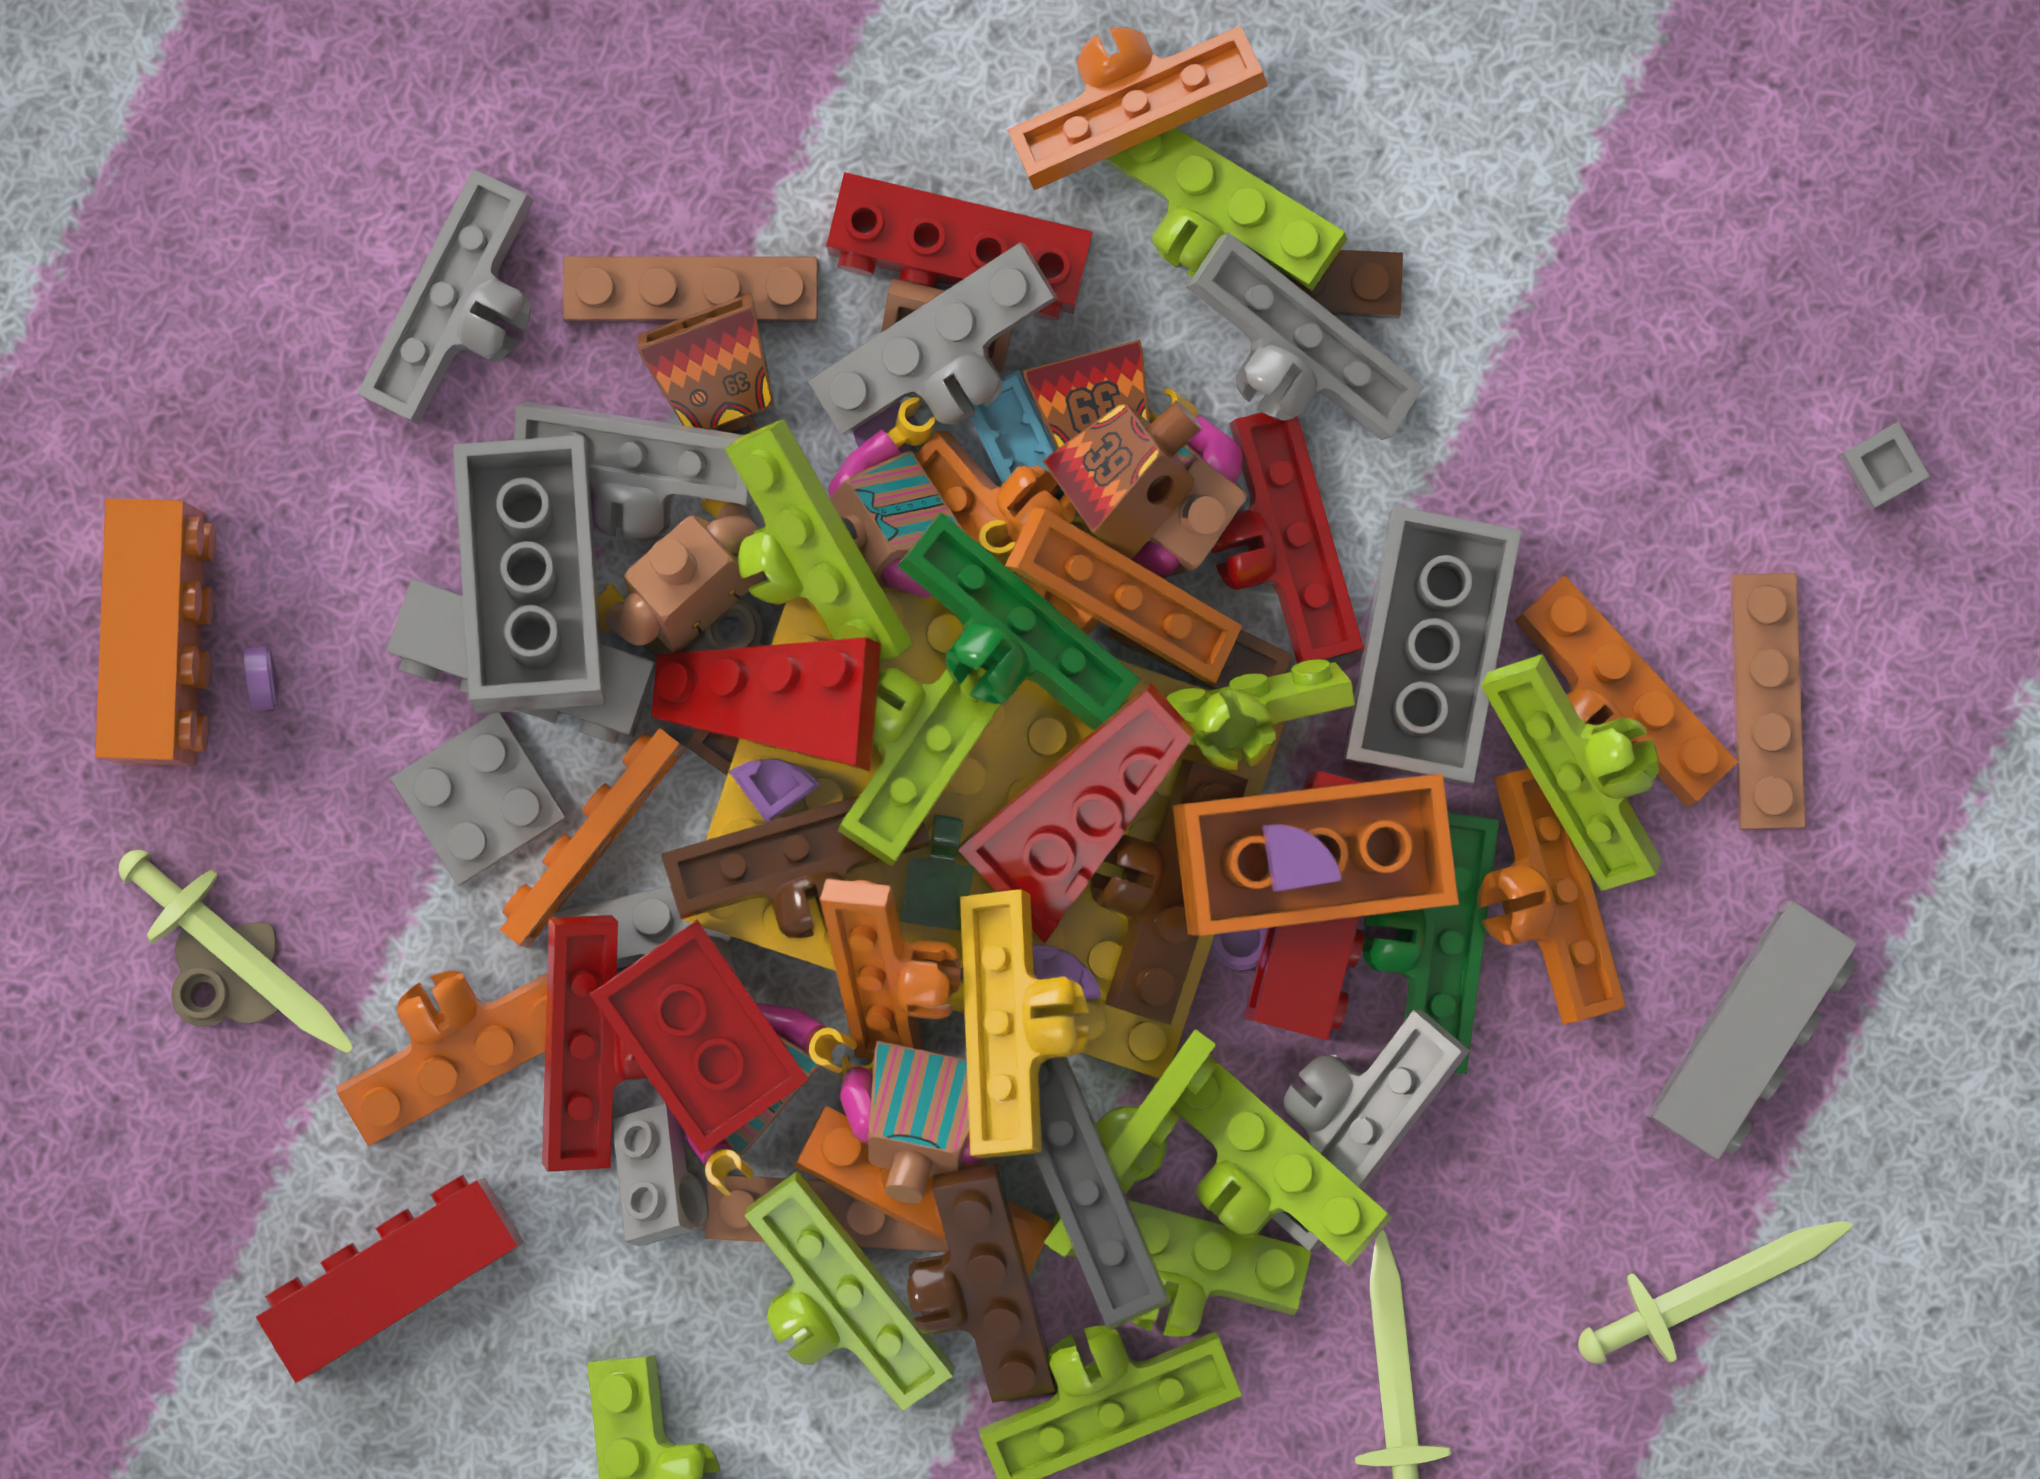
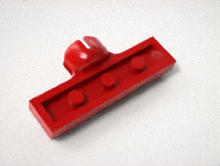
[1211,412,1364,664]
[542,915,648,1172]

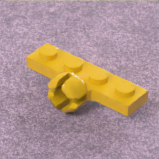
[960,889,1089,1159]

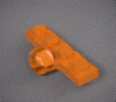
[1007,25,1268,190]
[915,431,1100,635]
[1514,575,1738,808]
[1477,768,1626,1025]
[820,879,961,1059]
[337,970,547,1146]
[794,1106,1054,1278]

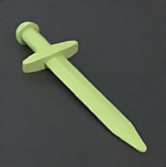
[119,850,353,1053]
[1578,1221,1853,1364]
[1355,1230,1452,1479]

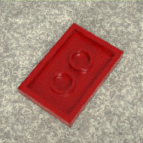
[590,919,809,1155]

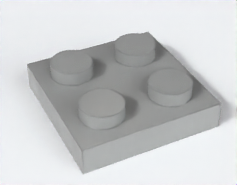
[390,712,567,886]

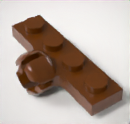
[1090,759,1248,1025]
[661,795,930,938]
[907,1163,1055,1403]

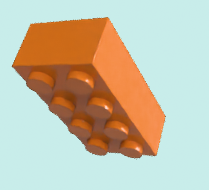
[95,498,216,766]
[1172,774,1458,936]

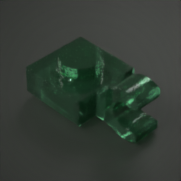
[898,814,974,931]

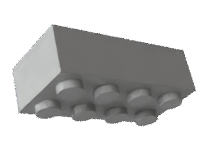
[453,435,605,714]
[1341,506,1522,787]

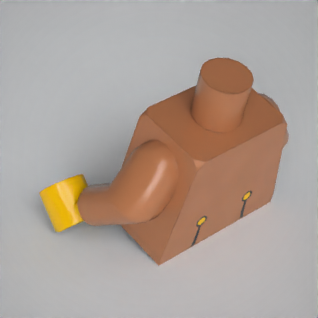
[598,498,766,653]

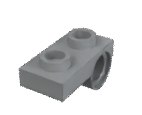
[612,1103,709,1246]

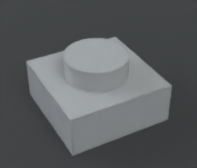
[1839,421,1930,511]

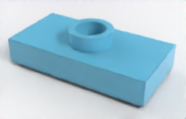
[967,370,1063,496]

